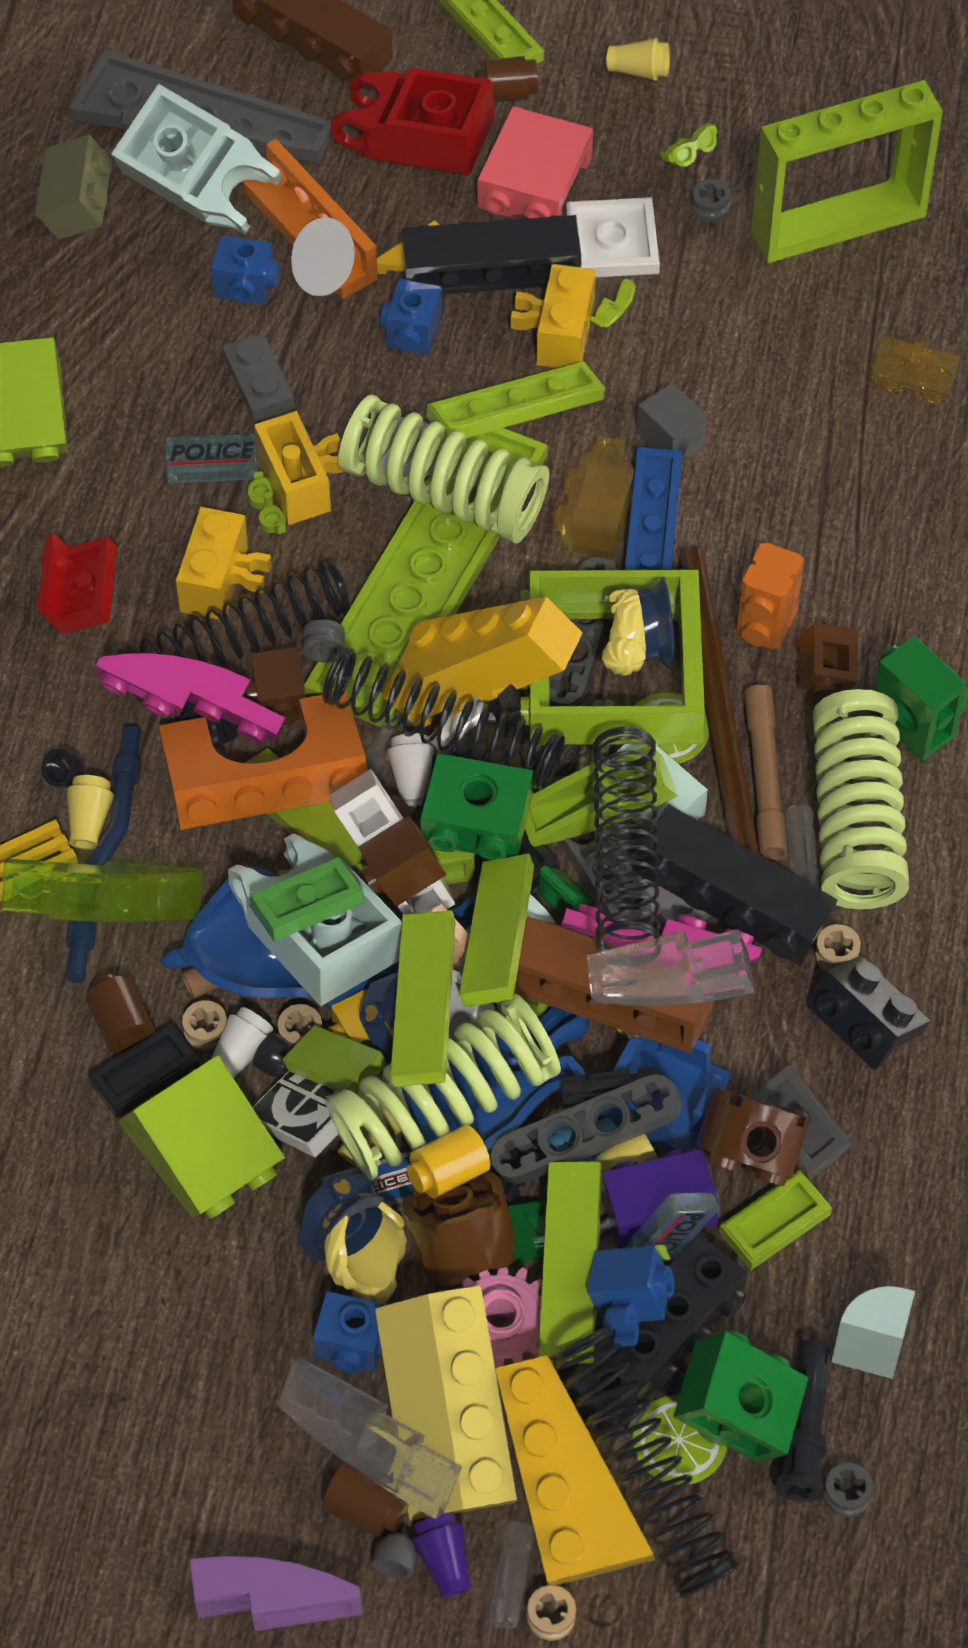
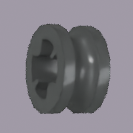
[692,179,731,221]
[302,620,345,663]
[823,1462,874,1517]

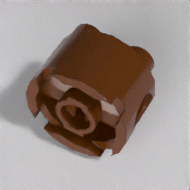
[695,1087,810,1186]
[402,1171,516,1287]

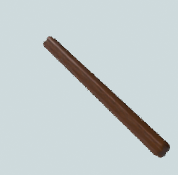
[679,546,759,855]

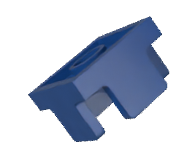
[598,1037,732,1153]

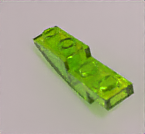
[1,858,203,922]

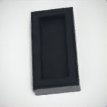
[87,1023,200,1119]

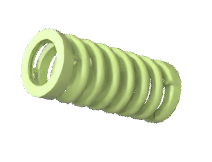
[338,395,550,544]
[813,689,909,910]
[326,994,561,1180]

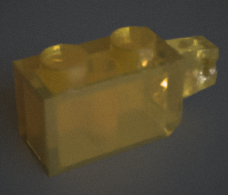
[554,435,634,561]

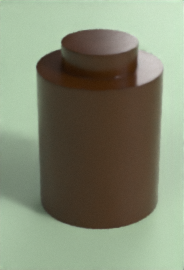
[86,974,155,1054]
[322,1461,409,1538]

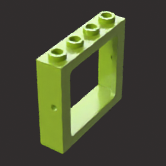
[751,80,943,263]
[521,570,705,745]

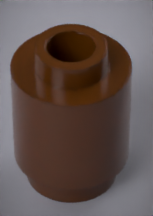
[476,56,539,102]

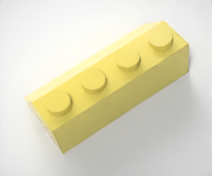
[375,1285,517,1521]

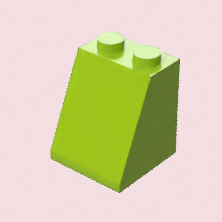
[0,337,69,467]
[118,1055,285,1219]

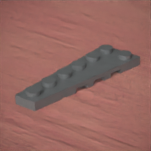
[69,50,332,163]

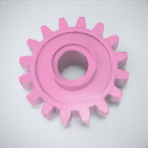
[461,1267,543,1380]

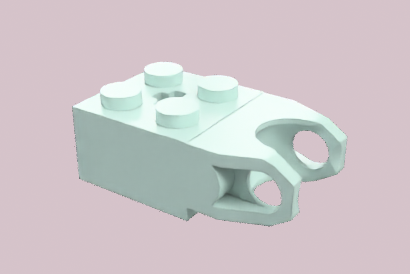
[111,84,283,234]
[228,834,402,1006]

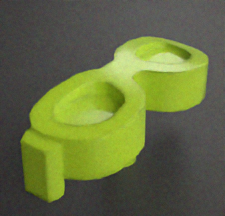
[660,123,717,167]
[248,471,286,535]

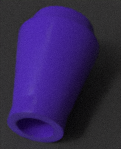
[412,1513,472,1599]

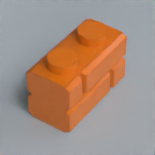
[736,542,804,650]

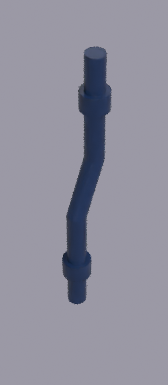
[65,726,142,983]

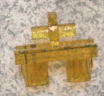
[870,334,961,404]

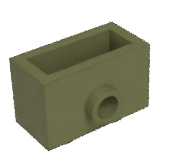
[35,134,113,240]

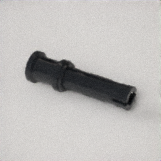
[775,1339,831,1502]

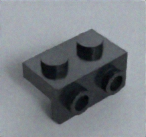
[807,956,931,1070]

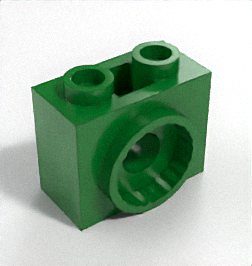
[871,636,968,762]
[421,753,533,860]
[673,1331,808,1463]

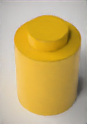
[407,1124,490,1198]

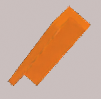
[243,139,378,300]

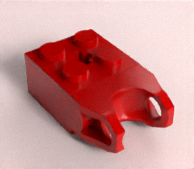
[330,67,495,175]

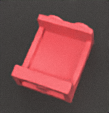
[478,106,593,218]

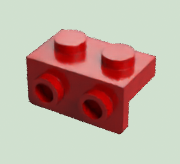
[36,534,117,634]

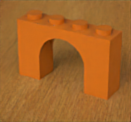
[159,691,367,830]

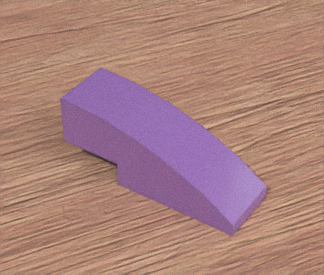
[190,1556,363,1631]

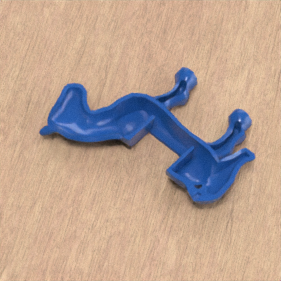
[161,867,590,1156]

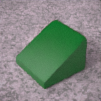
[539,865,595,918]
[508,1199,547,1267]

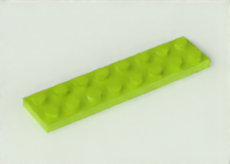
[304,428,548,730]

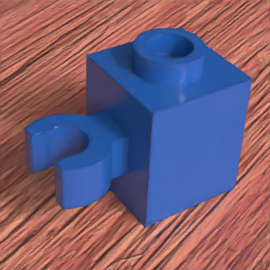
[587,1245,674,1347]

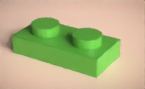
[250,857,363,942]

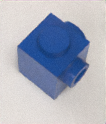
[211,236,280,304]
[380,278,442,355]
[313,1291,386,1373]

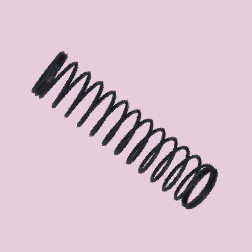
[117,557,351,703]
[322,646,565,791]
[593,726,661,963]
[550,1325,740,1598]

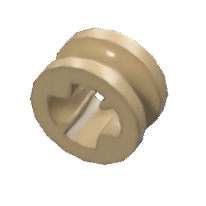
[815,924,861,971]
[182,1001,227,1051]
[277,1004,322,1047]
[527,1585,576,1641]

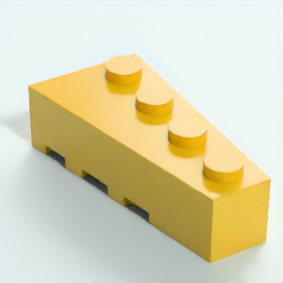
[382,597,583,727]
[495,1355,655,1586]

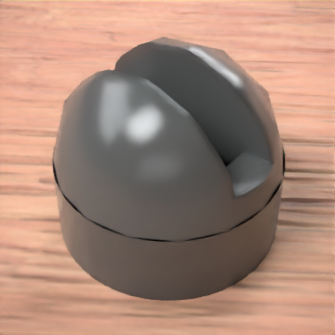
[371,1533,417,1579]

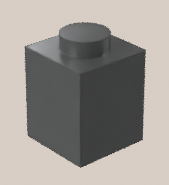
[637,382,708,458]

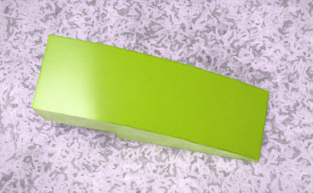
[525,744,678,847]

